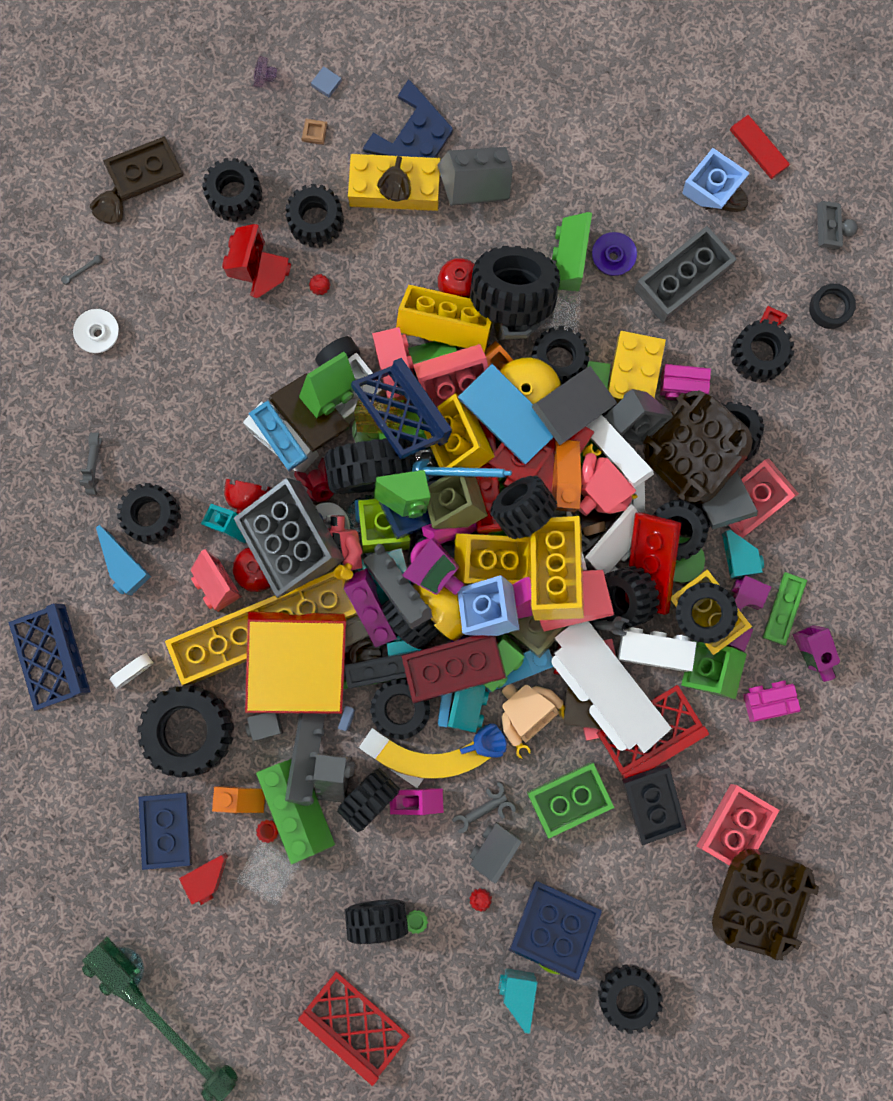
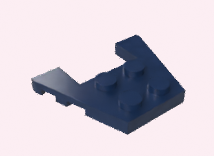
[363,80,453,158]

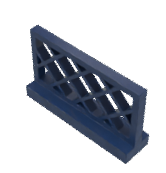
[351,358,452,459]
[8,603,91,711]

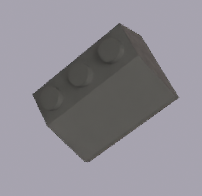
[437,147,513,206]

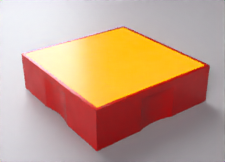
[245,612,346,714]

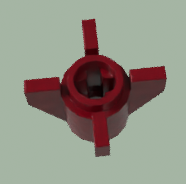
[294,457,334,502]

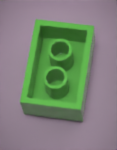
[526,762,614,839]

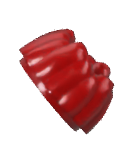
[309,274,330,295]
[256,819,279,843]
[469,888,492,912]

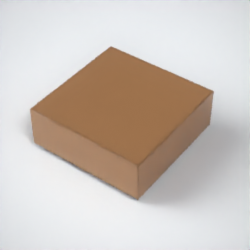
[302,118,328,145]

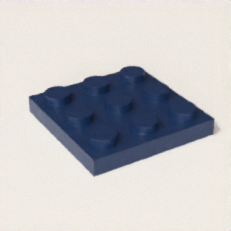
[509,881,602,981]

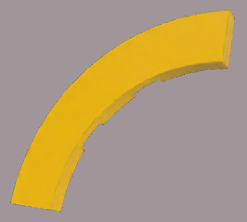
[375,739,507,779]

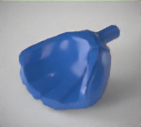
[460,723,507,758]

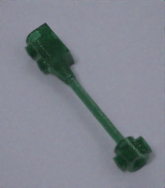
[82,936,238,1101]

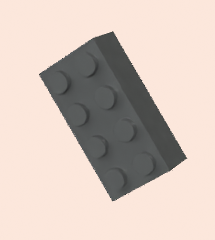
[634,226,737,323]

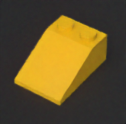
[671,569,752,655]

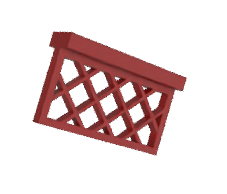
[597,685,709,779]
[298,971,410,1087]

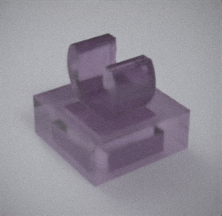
[253,56,277,87]

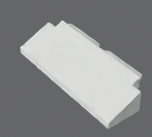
[551,621,672,753]

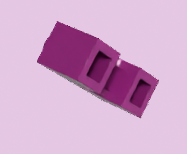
[344,568,397,648]
[727,575,771,652]

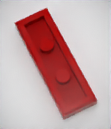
[730,115,790,180]

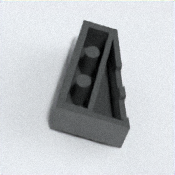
[313,753,355,803]

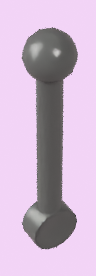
[61,255,103,284]

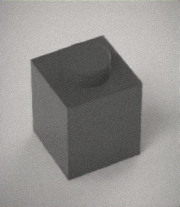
[245,713,283,741]

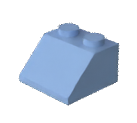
[682,148,749,209]
[458,575,519,636]

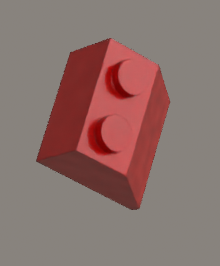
[222,224,265,283]

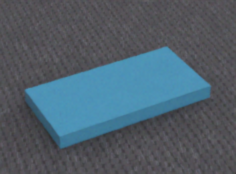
[458,364,554,465]

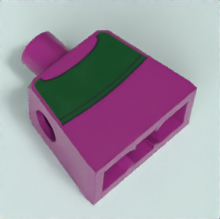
[402,538,464,596]
[792,625,840,682]

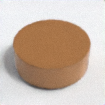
[582,521,606,536]

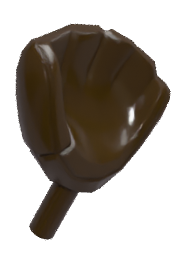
[377,156,411,202]
[90,186,123,224]
[705,187,748,212]
[344,638,382,663]

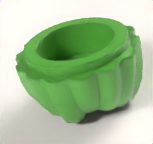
[407,910,428,934]

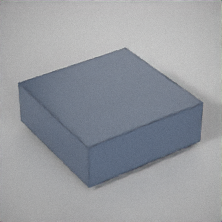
[311,66,342,98]
[338,706,356,731]

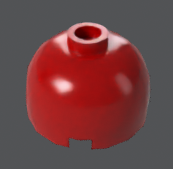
[438,258,474,299]
[224,479,272,514]
[232,547,271,592]

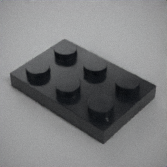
[622,764,687,846]

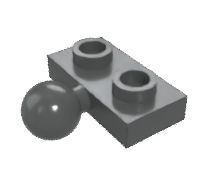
[817,201,858,249]

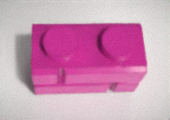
[660,364,711,400]
[743,680,801,722]

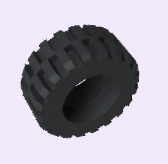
[470,245,560,327]
[324,438,416,494]
[137,685,234,778]

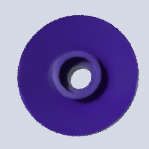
[592,232,637,276]

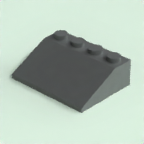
[234,478,345,598]

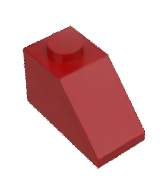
[250,251,291,298]
[179,853,228,905]

